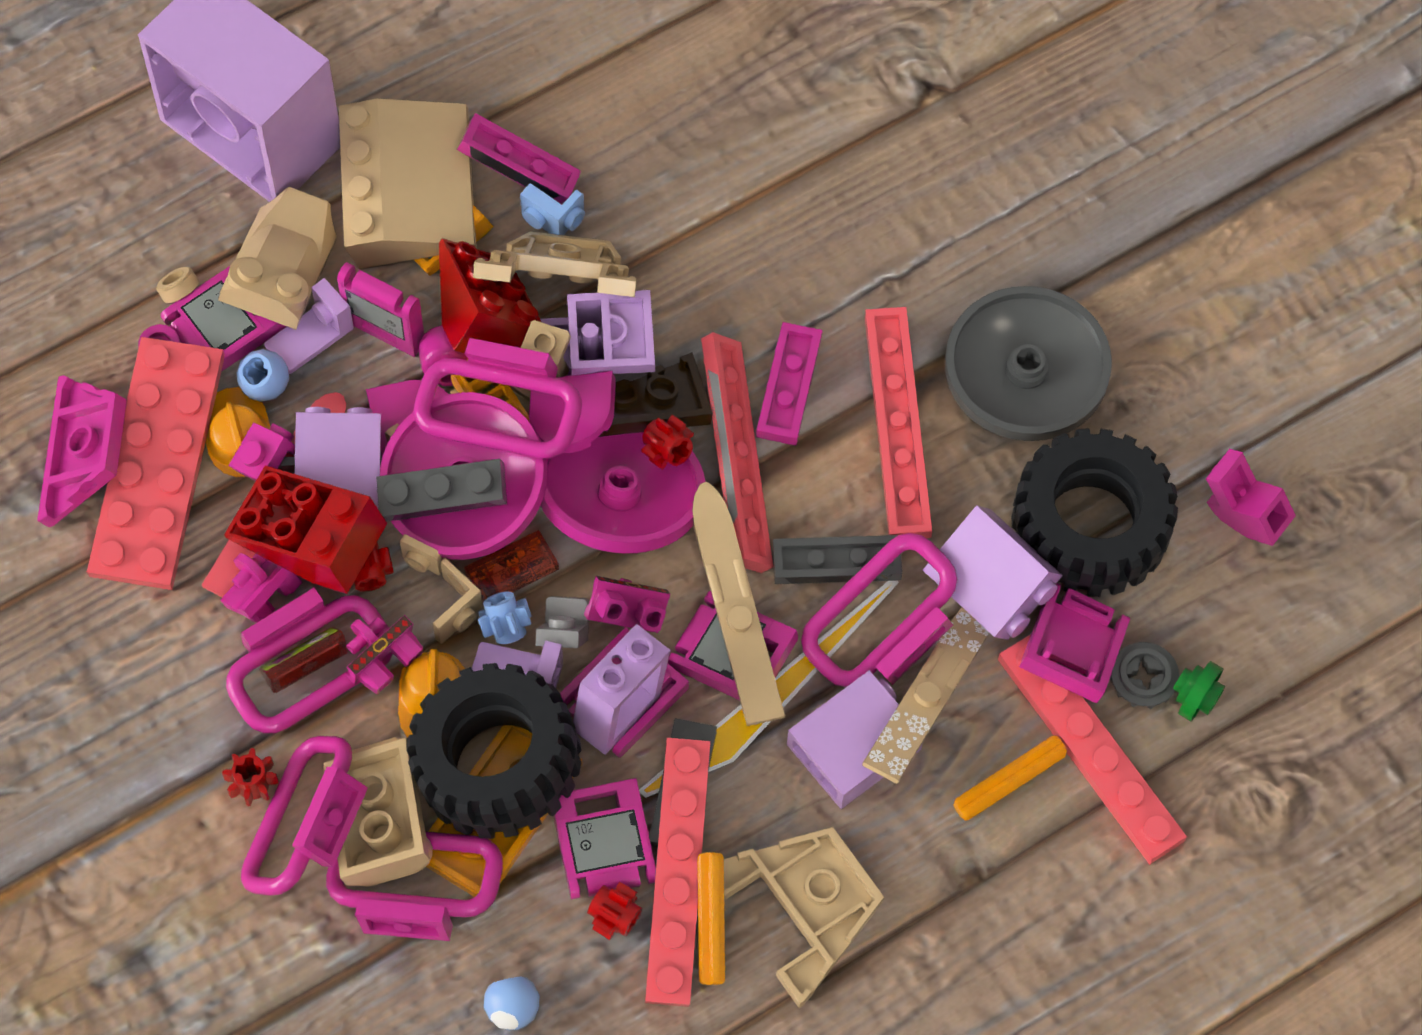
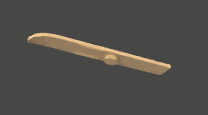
[692,482,785,726]

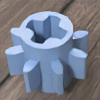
[478,591,532,644]

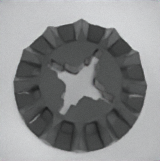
[1110,642,1179,709]

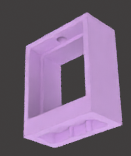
[573,624,670,755]

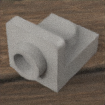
[536,596,589,648]

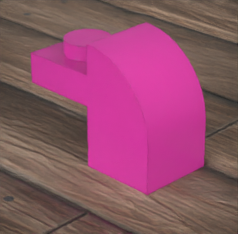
[1206,448,1296,546]

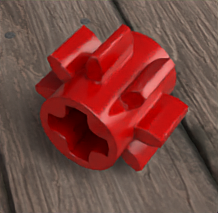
[641,415,694,470]
[354,542,394,592]
[222,748,279,806]
[587,881,643,940]

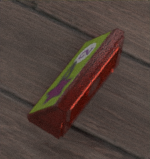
[259,627,348,693]

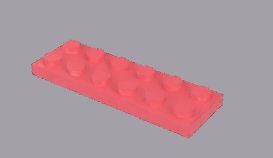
[87,337,225,590]

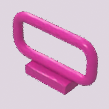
[414,338,582,458]
[801,533,957,687]
[226,587,393,733]
[241,736,368,896]
[326,831,503,941]

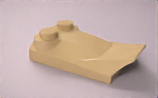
[218,187,337,330]
[323,737,433,887]

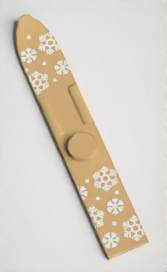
[862,607,989,784]

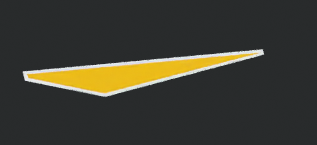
[639,581,899,798]

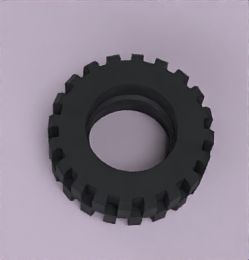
[1011,428,1178,597]
[406,663,582,839]

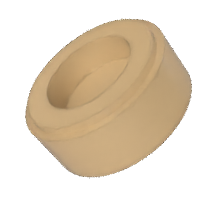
[156,267,199,303]

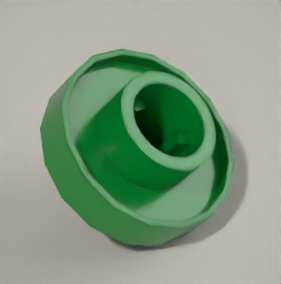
[1173,661,1226,722]

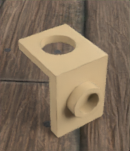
[433,558,483,644]

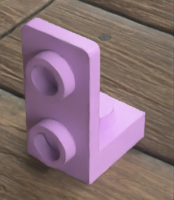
[264,278,354,374]
[472,641,563,688]

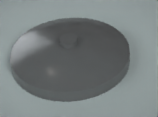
[945,286,1112,441]

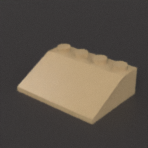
[339,98,476,269]

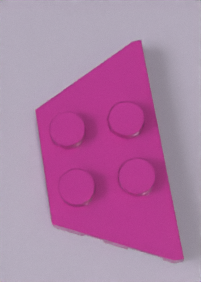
[37,375,127,527]

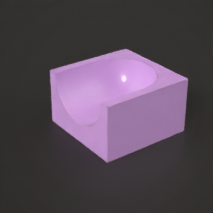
[138,0,340,202]

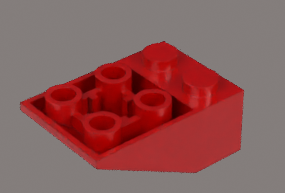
[439,238,541,353]
[224,465,387,594]

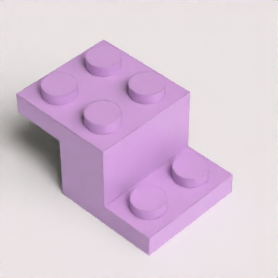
[540,290,655,376]

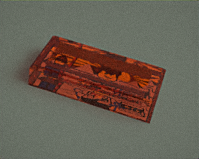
[464,530,559,606]

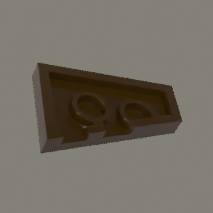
[598,352,713,437]

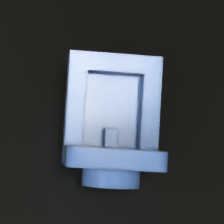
[520,183,585,235]

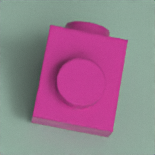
[228,422,295,481]

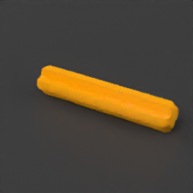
[953,735,1067,821]
[697,852,725,985]

